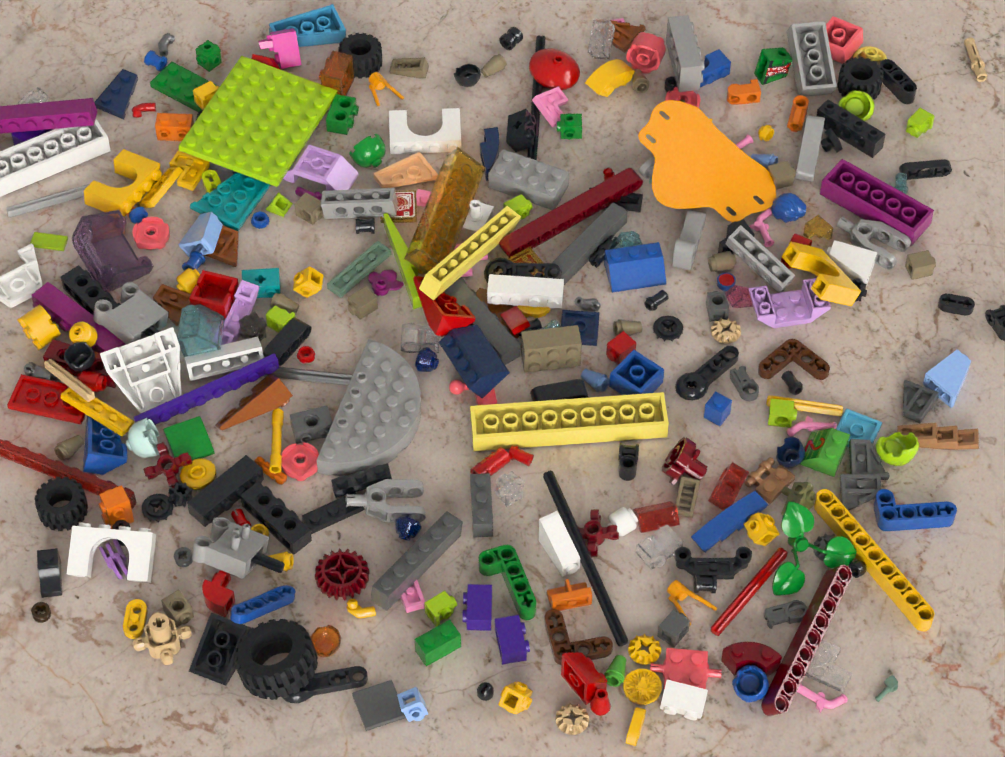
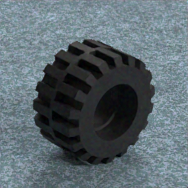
[338,33,382,79]
[837,57,883,100]
[35,476,88,531]

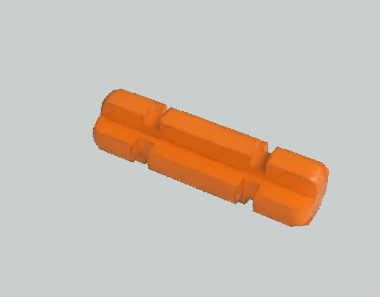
[254,456,287,485]

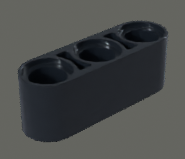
[880,59,917,104]
[263,317,312,366]
[530,379,589,401]

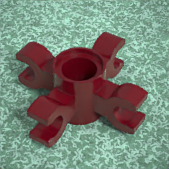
[143,442,193,488]
[578,509,619,557]

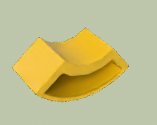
[585,59,635,97]

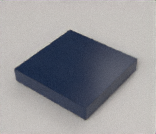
[561,310,600,346]

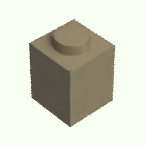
[767,161,796,190]
[905,250,936,280]
[348,286,378,320]

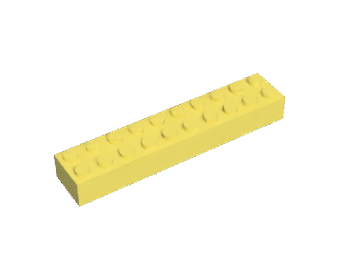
[470,392,669,451]

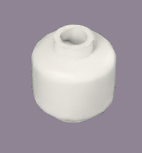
[607,507,638,537]

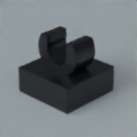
[821,128,843,153]

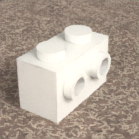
[660,680,708,720]

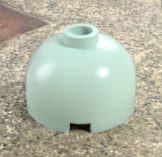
[126,418,162,458]

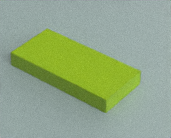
[30,232,68,251]

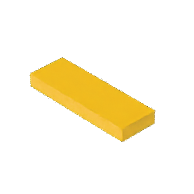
[139,166,183,208]

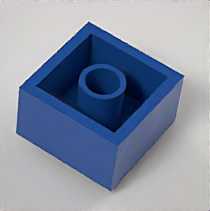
[609,350,664,395]

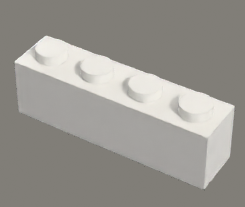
[487,274,564,308]
[183,337,264,381]

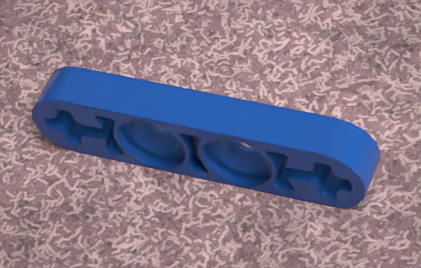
[230,585,296,624]

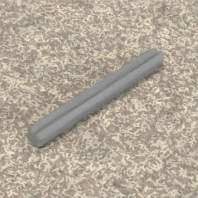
[7,184,89,217]

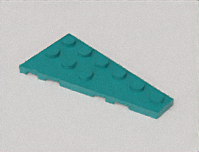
[190,172,271,231]

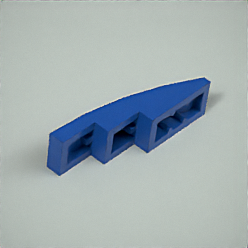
[691,491,768,553]

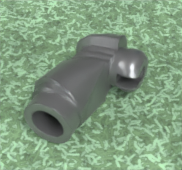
[24,362,56,381]

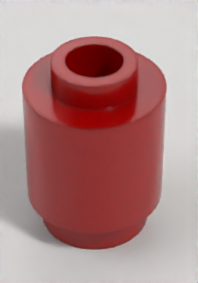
[77,370,107,392]

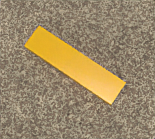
[61,387,135,437]

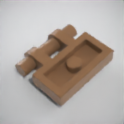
[744,457,795,504]

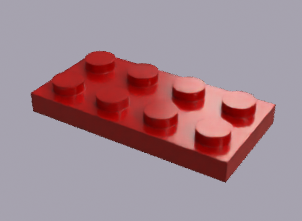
[7,374,95,425]

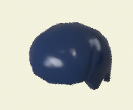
[776,437,805,468]

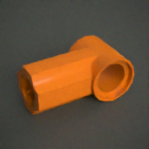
[787,95,809,132]

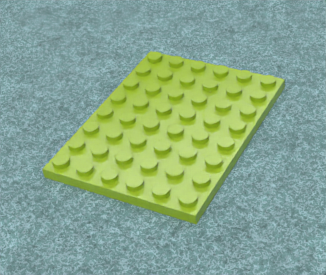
[179,56,337,187]

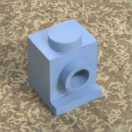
[397,687,428,722]

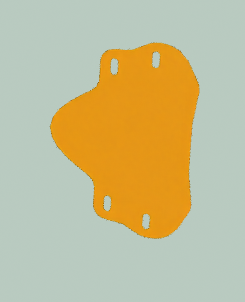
[638,100,777,222]

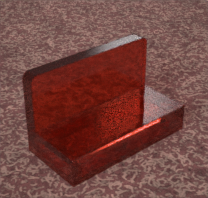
[633,501,680,533]

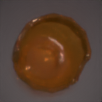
[310,625,341,658]

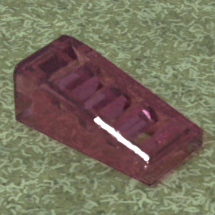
[725,285,753,308]

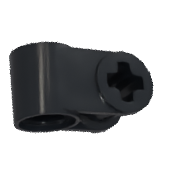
[985,305,1005,341]
[618,443,639,481]

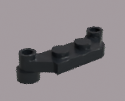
[675,547,752,579]

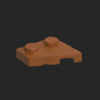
[598,20,646,53]
[205,226,239,267]

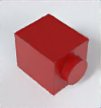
[606,331,637,365]

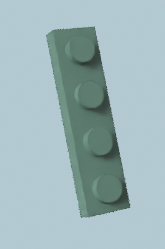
[327,241,392,298]

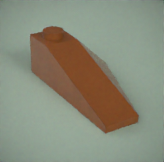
[215,374,293,431]

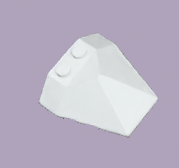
[100,327,181,414]

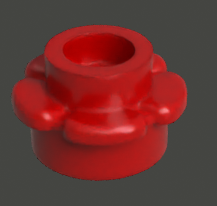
[297,346,315,364]

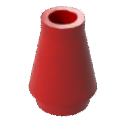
[590,688,611,716]

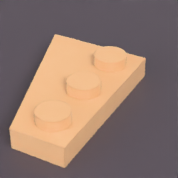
[373,152,438,188]

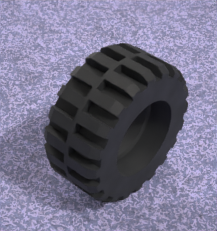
[234,619,318,700]

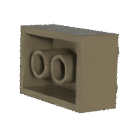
[521,325,582,373]

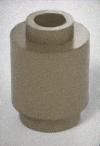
[708,251,737,273]

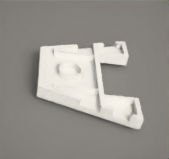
[0,244,43,308]

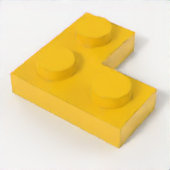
[169,151,210,191]

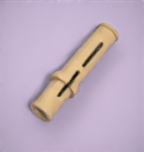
[964,38,987,82]

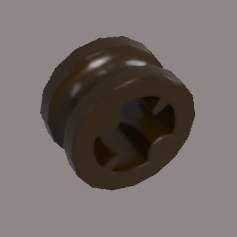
[31,602,51,623]

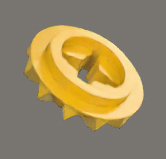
[628,633,661,665]

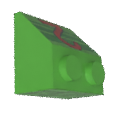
[799,428,850,477]

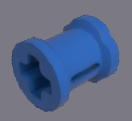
[144,50,167,71]
[182,251,206,271]

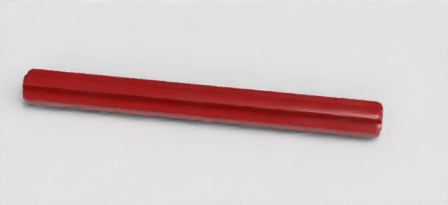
[710,548,788,636]

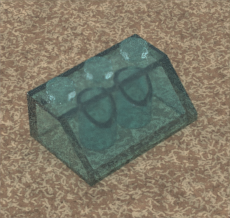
[177,304,225,357]

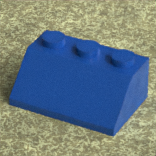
[604,242,666,293]

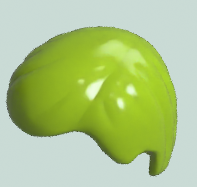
[838,91,875,121]
[875,432,919,466]

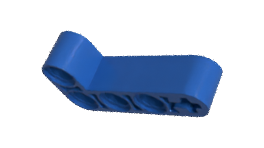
[874,489,957,531]

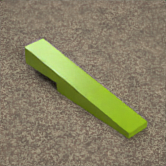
[383,213,422,310]

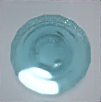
[617,231,643,248]

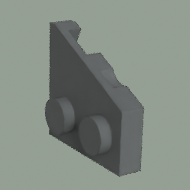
[903,380,939,423]
[849,439,890,480]
[840,474,881,511]

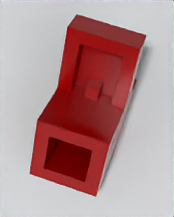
[202,570,235,617]

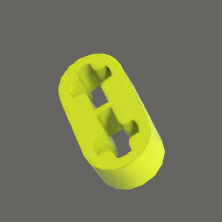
[202,170,221,193]

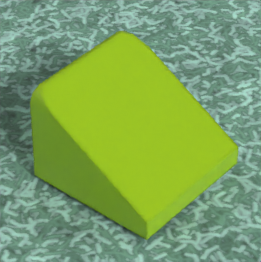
[265,192,293,217]

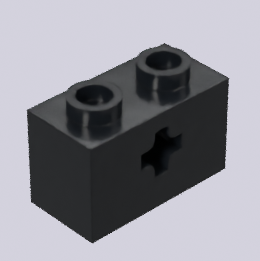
[506,109,536,152]

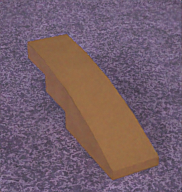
[897,423,979,450]

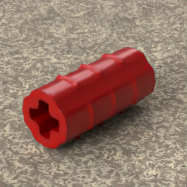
[470,447,511,476]

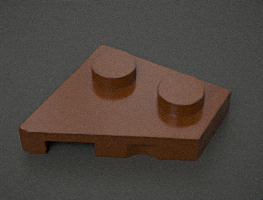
[153,284,191,327]

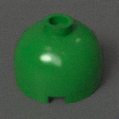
[349,134,386,168]

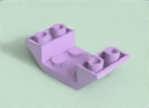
[283,145,359,191]
[748,278,831,328]

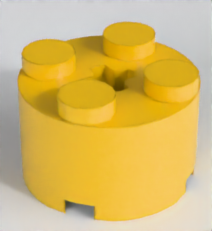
[17,305,61,351]

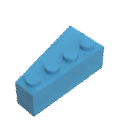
[269,4,346,47]

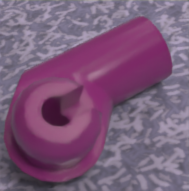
[295,187,322,200]

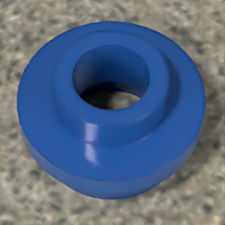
[251,211,270,229]

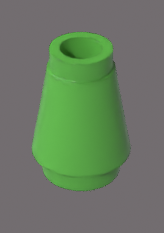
[604,655,627,687]

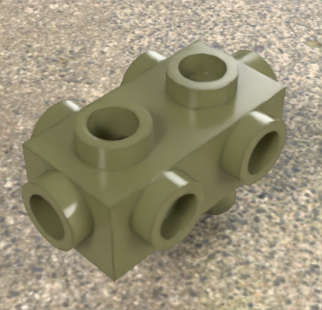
[781,482,816,516]

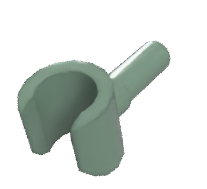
[875,675,898,702]

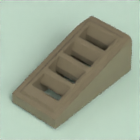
[389,57,429,78]
[673,476,701,518]

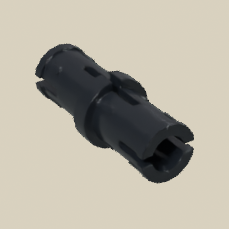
[589,235,620,268]

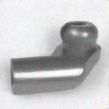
[158,33,175,56]
[574,297,601,311]

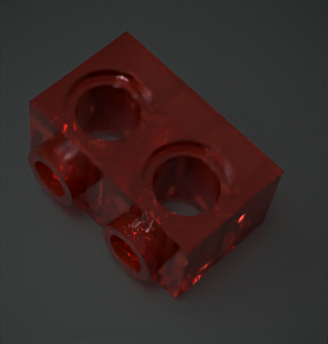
[708,462,749,511]

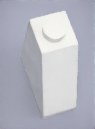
[826,240,877,287]
[539,511,580,577]

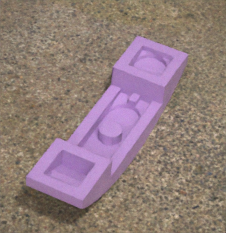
[210,280,259,347]

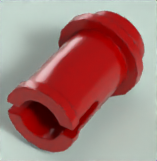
[508,446,534,466]
[231,509,251,529]

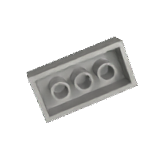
[666,15,704,92]
[787,21,837,97]
[488,149,569,210]

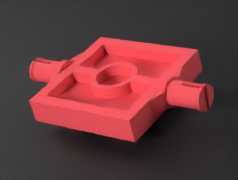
[650,648,722,689]

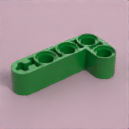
[478,545,536,620]

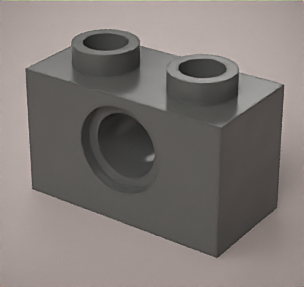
[290,406,333,444]

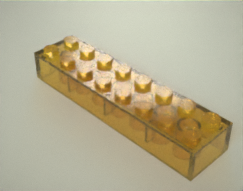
[404,147,485,274]

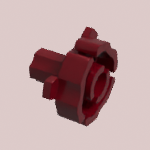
[662,437,708,485]

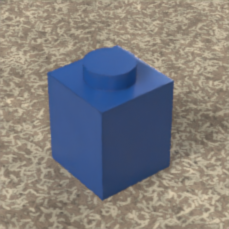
[704,391,732,426]

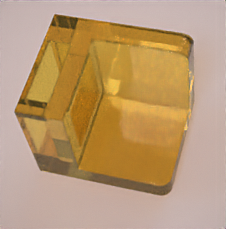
[803,215,834,240]

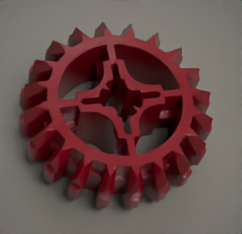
[315,548,370,601]

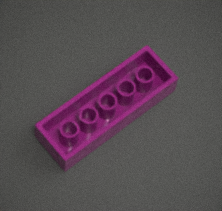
[820,159,934,246]

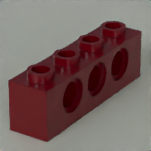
[43,339,117,388]

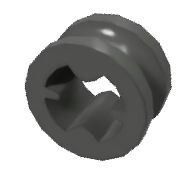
[174,547,193,567]

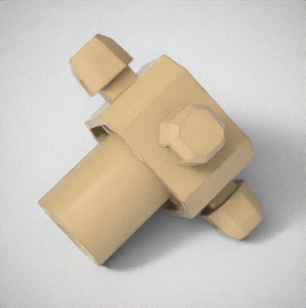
[133,611,192,665]

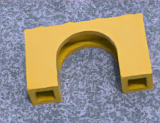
[84,149,162,219]
[781,242,861,306]

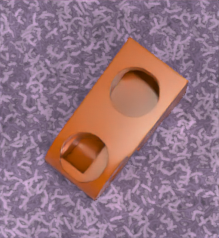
[727,79,761,105]

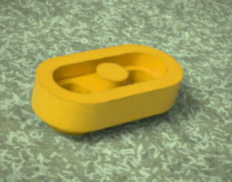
[123,599,148,639]

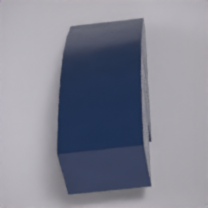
[480,127,499,181]

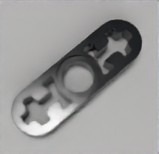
[899,159,952,180]

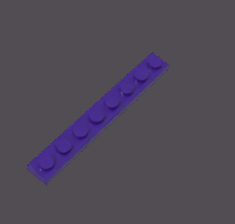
[133,353,279,425]

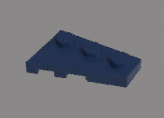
[94,69,138,120]

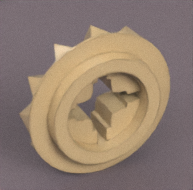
[711,318,741,344]
[555,703,589,735]

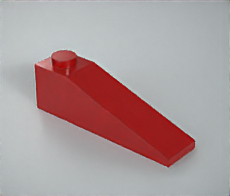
[413,276,476,337]

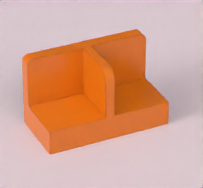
[547,579,592,611]

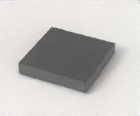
[352,680,406,731]

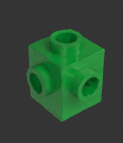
[195,40,222,72]
[557,113,582,139]

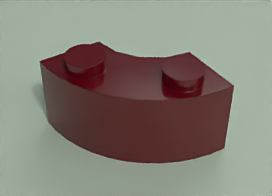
[721,642,782,677]

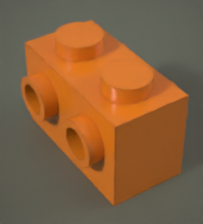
[155,113,194,141]
[98,485,134,529]

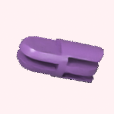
[99,539,128,580]

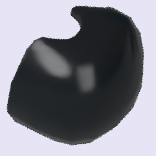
[453,64,481,87]
[64,342,95,371]

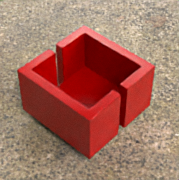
[189,270,239,320]

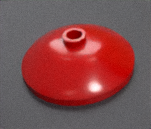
[529,48,580,90]

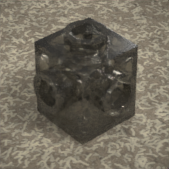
[238,312,267,341]

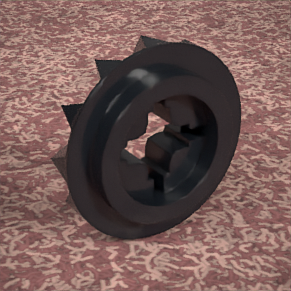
[653,316,683,342]
[142,494,174,523]

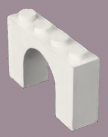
[389,108,461,154]
[67,523,156,583]

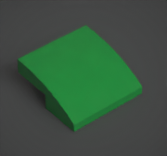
[163,416,215,460]

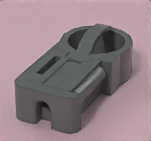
[730,366,759,401]
[764,600,807,629]

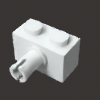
[458,200,494,240]

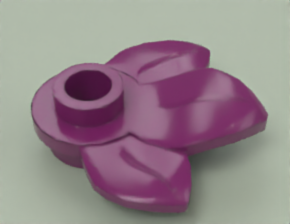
[368,270,404,296]

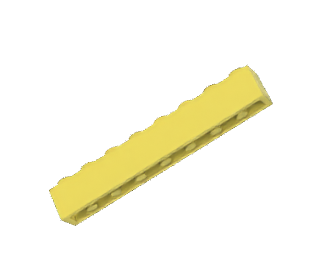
[419,206,521,300]

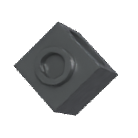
[706,291,729,322]
[657,609,690,647]

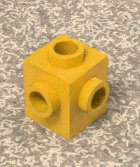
[293,266,323,298]
[744,512,780,546]
[498,681,533,715]

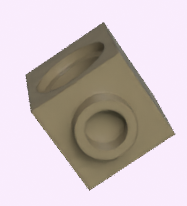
[294,192,324,225]
[161,589,194,627]

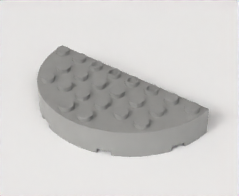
[317,339,421,476]

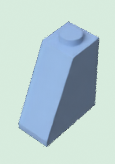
[178,212,223,258]
[923,349,971,408]

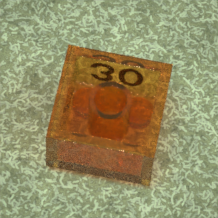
[319,51,354,96]

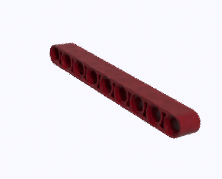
[499,168,643,259]
[761,565,852,716]

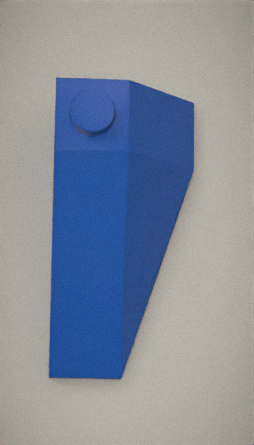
[83,415,127,475]

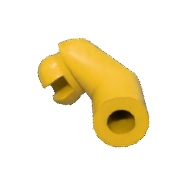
[346,599,376,618]

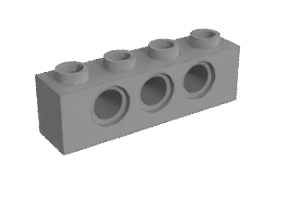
[321,188,398,219]
[726,225,795,293]

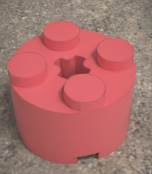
[626,32,666,74]

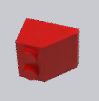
[561,652,607,705]

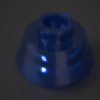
[415,347,439,372]
[395,517,422,541]

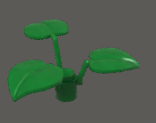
[772,501,857,595]

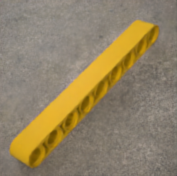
[814,489,935,631]

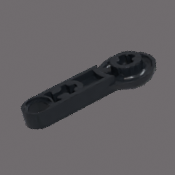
[484,257,562,283]
[675,346,739,401]
[283,666,368,703]

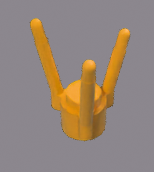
[369,72,404,106]
[667,580,717,626]

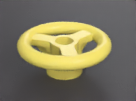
[853,46,887,61]

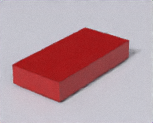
[500,306,530,335]

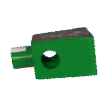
[754,47,792,85]

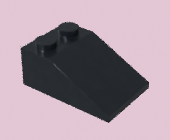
[189,613,252,686]

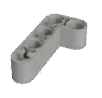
[795,115,825,182]
[673,210,706,271]

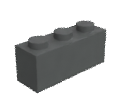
[470,473,493,538]

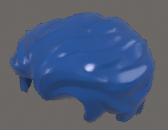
[771,193,806,223]
[732,665,769,702]

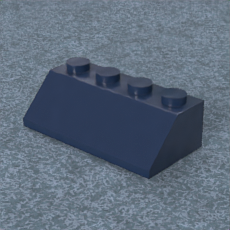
[439,325,510,398]

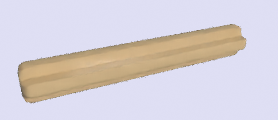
[44,359,95,402]

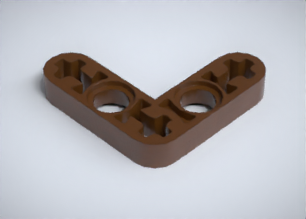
[758,339,830,380]
[545,609,613,665]

